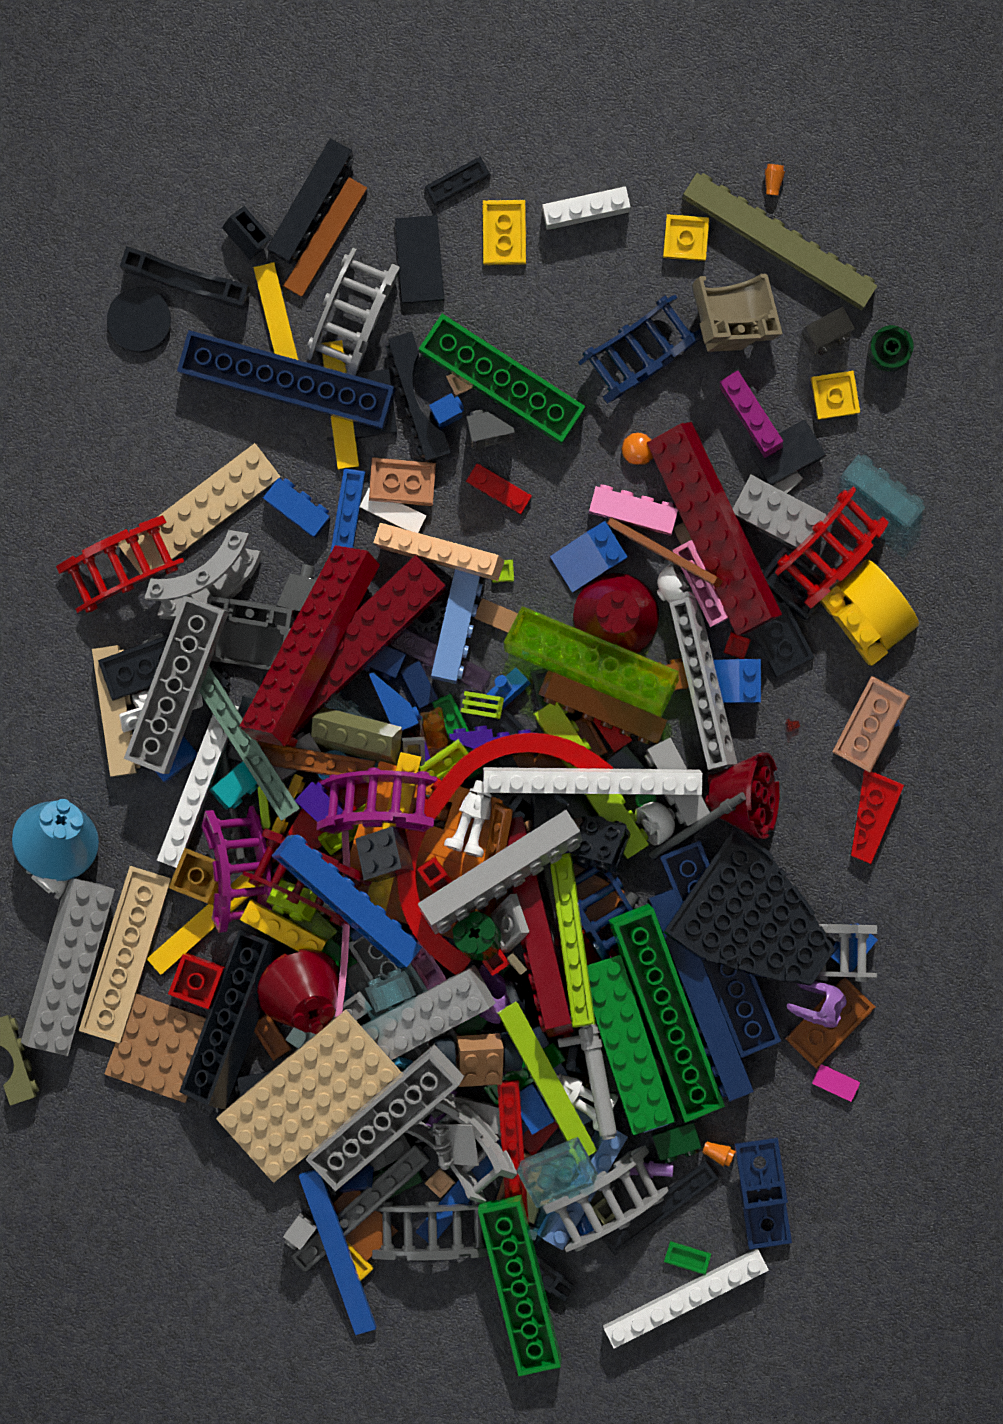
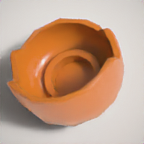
[621,433,653,465]

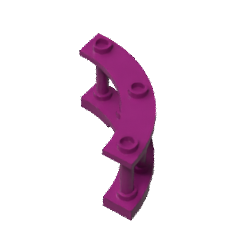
[317,768,437,835]
[201,806,272,933]

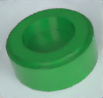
[635,794,656,808]

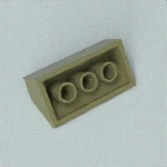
[311,707,402,766]

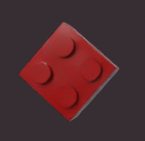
[168,953,225,1009]

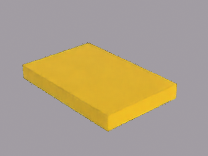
[483,200,526,265]

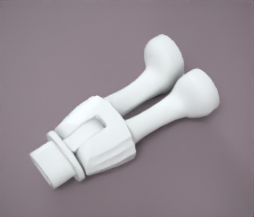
[444,780,492,858]
[557,1073,618,1131]

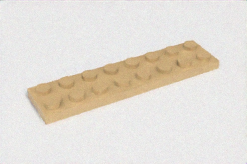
[119,443,281,575]
[79,866,172,1043]

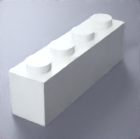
[542,186,630,230]

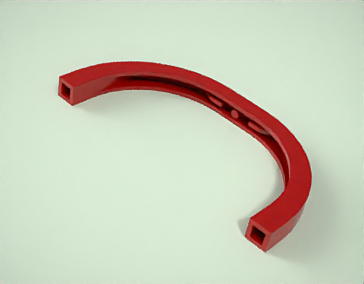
[396,733,613,975]

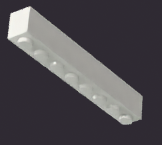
[157,706,240,868]
[603,1248,769,1348]

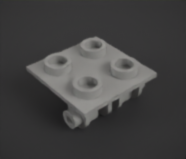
[433,1123,479,1170]

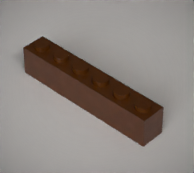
[538,671,667,745]

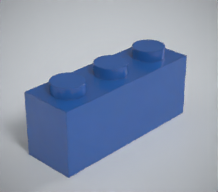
[263,478,331,538]

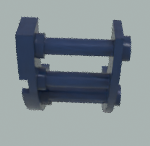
[578,294,703,404]
[572,855,633,961]

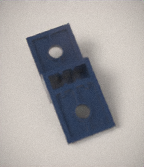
[734,1137,792,1250]

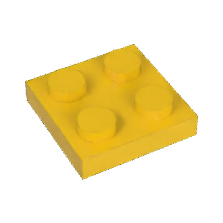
[663,214,709,261]
[811,371,860,420]

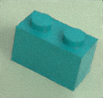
[209,761,258,810]

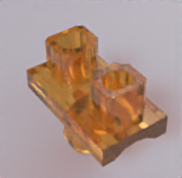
[420,707,448,749]

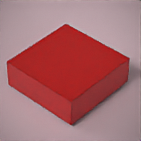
[723,632,751,659]

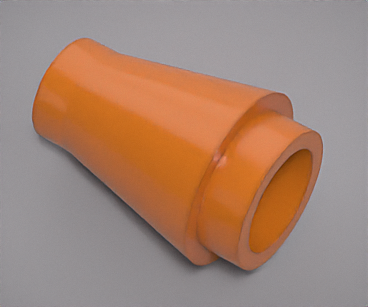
[765,164,786,196]
[702,1141,735,1167]

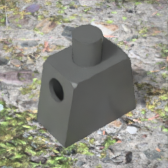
[277,564,316,612]

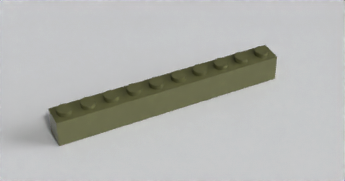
[682,173,877,311]

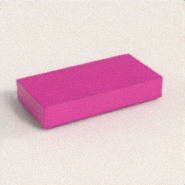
[812,1064,860,1102]

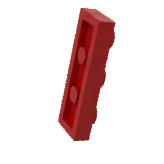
[466,464,532,515]

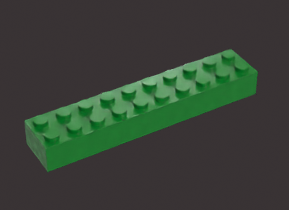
[608,904,725,1123]

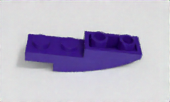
[449,726,531,750]

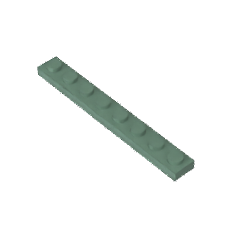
[200,666,300,821]

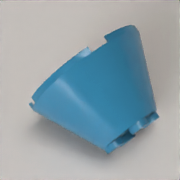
[12,799,99,881]

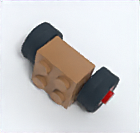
[433,1032,523,1087]

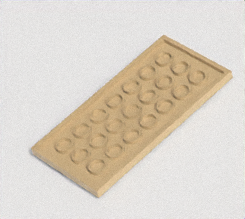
[216,1009,402,1183]

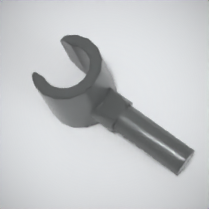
[626,892,640,909]

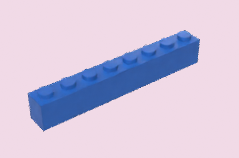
[272,835,422,968]

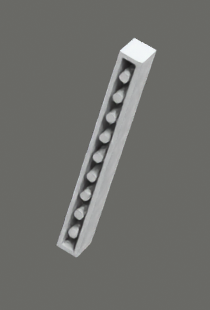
[483,767,702,795]

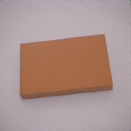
[369,458,436,506]

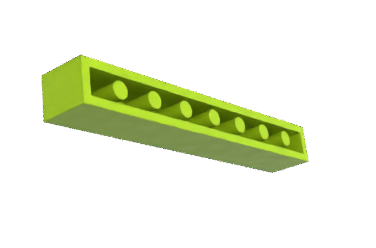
[532,702,649,859]

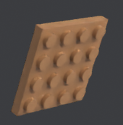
[105,993,206,1103]

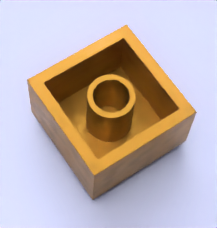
[169,848,219,906]

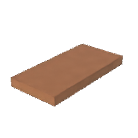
[833,676,910,772]

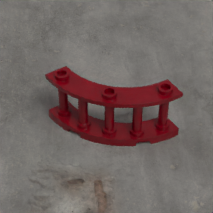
[242,828,372,926]

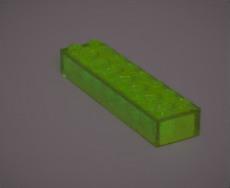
[504,606,679,717]

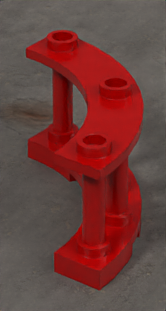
[775,486,889,608]
[56,515,184,613]

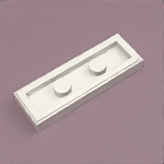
[360,488,426,533]

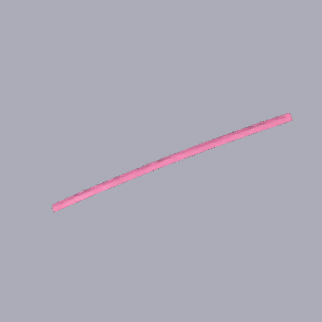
[335,831,350,1018]

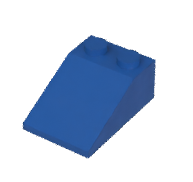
[550,521,627,593]
[713,659,761,703]
[369,673,421,733]

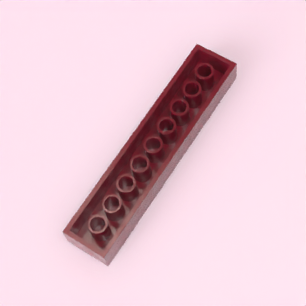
[647,422,782,635]
[239,545,380,747]
[291,555,447,737]
[506,816,574,1038]

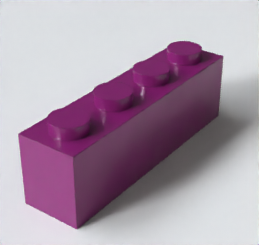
[720,371,783,458]

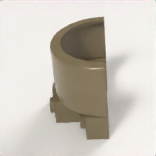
[692,274,783,352]

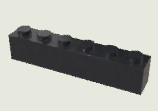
[267,138,354,264]

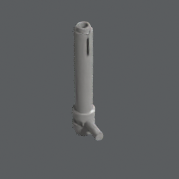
[558,1021,617,1140]

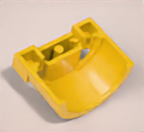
[820,559,919,666]

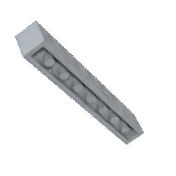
[669,597,737,770]

